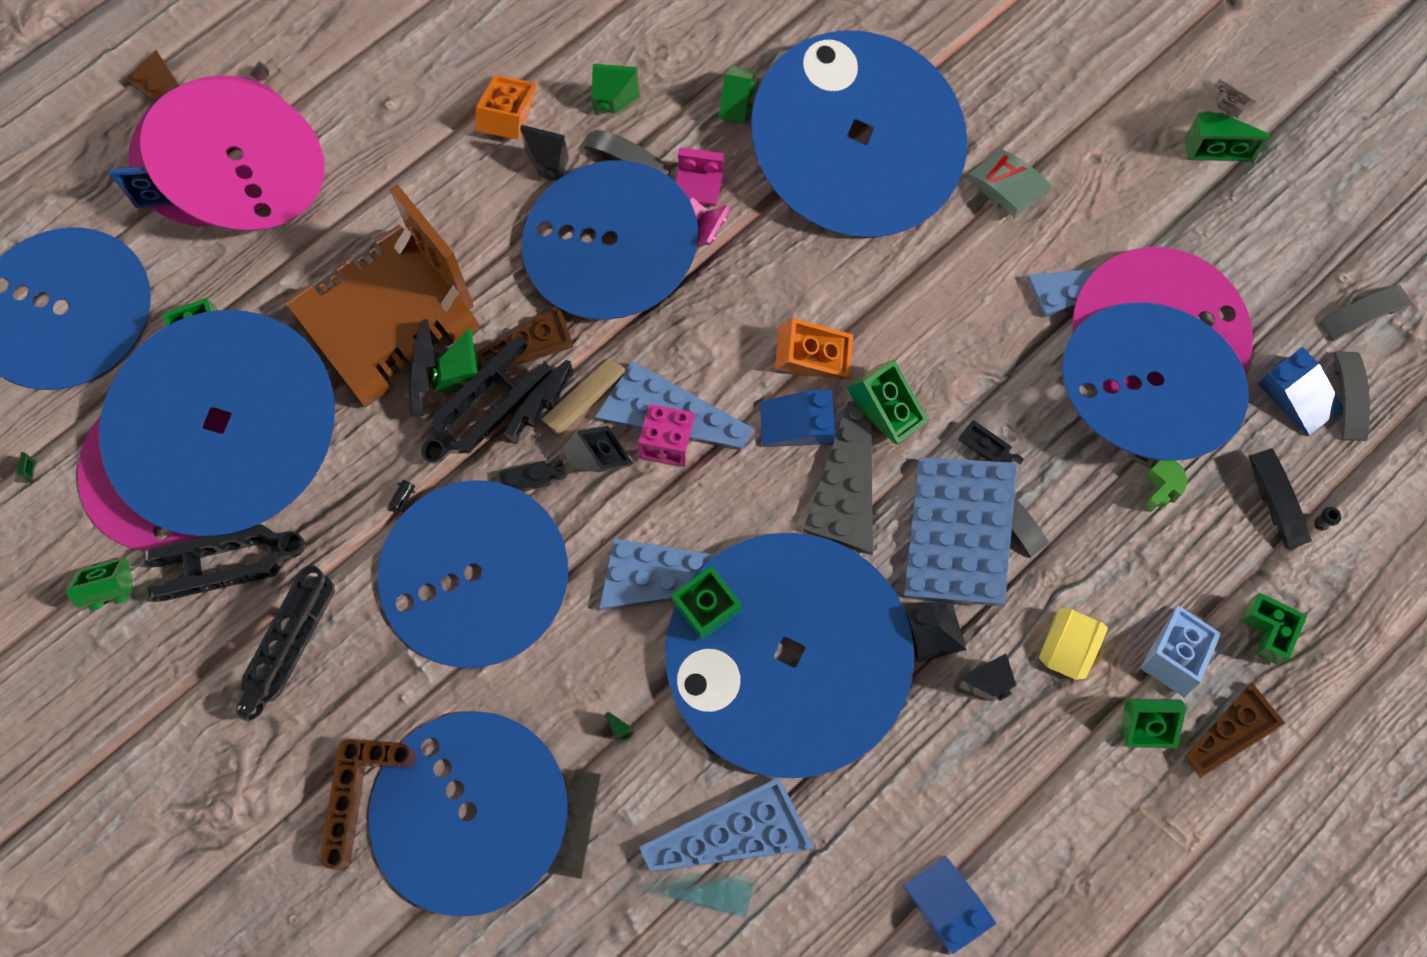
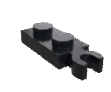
[958,420,1024,465]
[498,460,567,492]

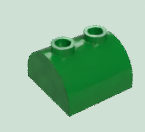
[66,557,133,611]
[1122,699,1186,748]

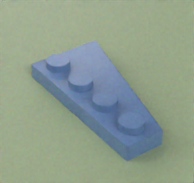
[1027,268,1098,318]

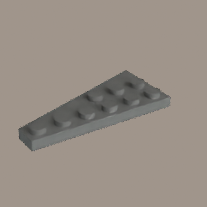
[803,401,873,555]

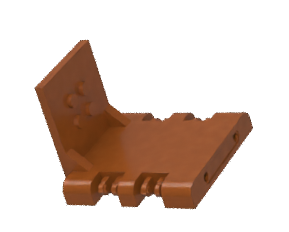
[284,184,480,408]

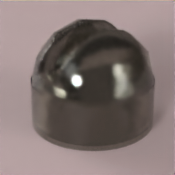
[250,61,269,81]

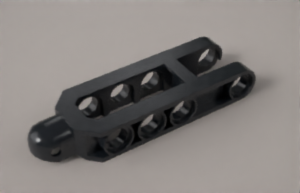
[421,336,553,464]
[143,524,306,602]
[235,565,335,722]

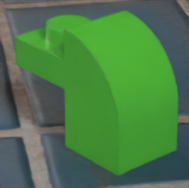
[1144,460,1187,512]

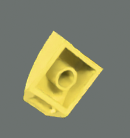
[1039,607,1108,680]

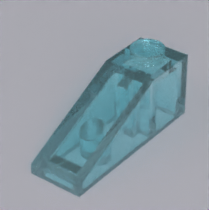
[669,874,754,917]

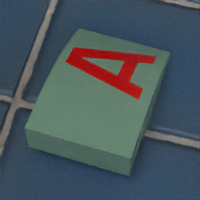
[968,150,1051,218]

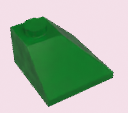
[592,63,640,114]
[429,330,477,392]

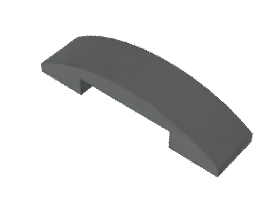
[584,130,671,176]
[1320,285,1413,342]
[1333,351,1370,441]
[1012,497,1049,558]

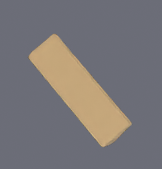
[541,358,625,436]

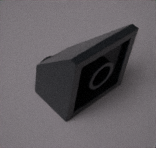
[520,124,569,181]
[561,426,633,473]
[906,602,967,663]
[953,653,1016,702]

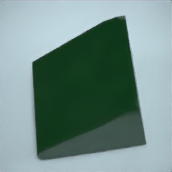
[14,452,36,483]
[605,712,634,740]

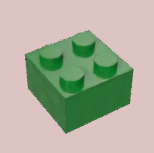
[671,565,742,641]

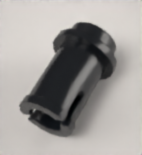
[388,479,415,512]
[1314,507,1341,531]

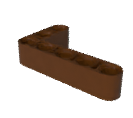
[320,739,417,870]

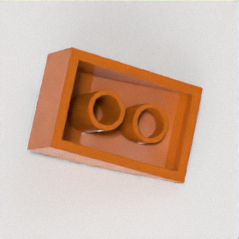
[475,74,537,140]
[775,318,853,379]

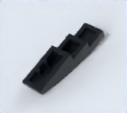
[408,319,435,418]
[504,360,573,444]
[1249,448,1312,549]

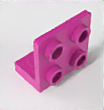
[676,147,724,206]
[689,197,730,248]
[638,404,695,467]

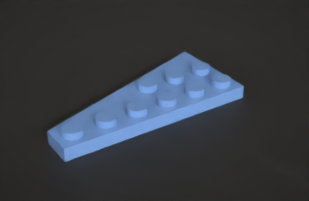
[595,361,753,450]
[600,538,716,611]
[639,777,815,872]

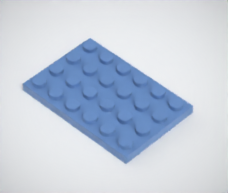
[904,457,1017,607]

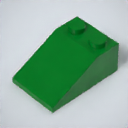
[1185,111,1270,162]
[847,359,928,445]

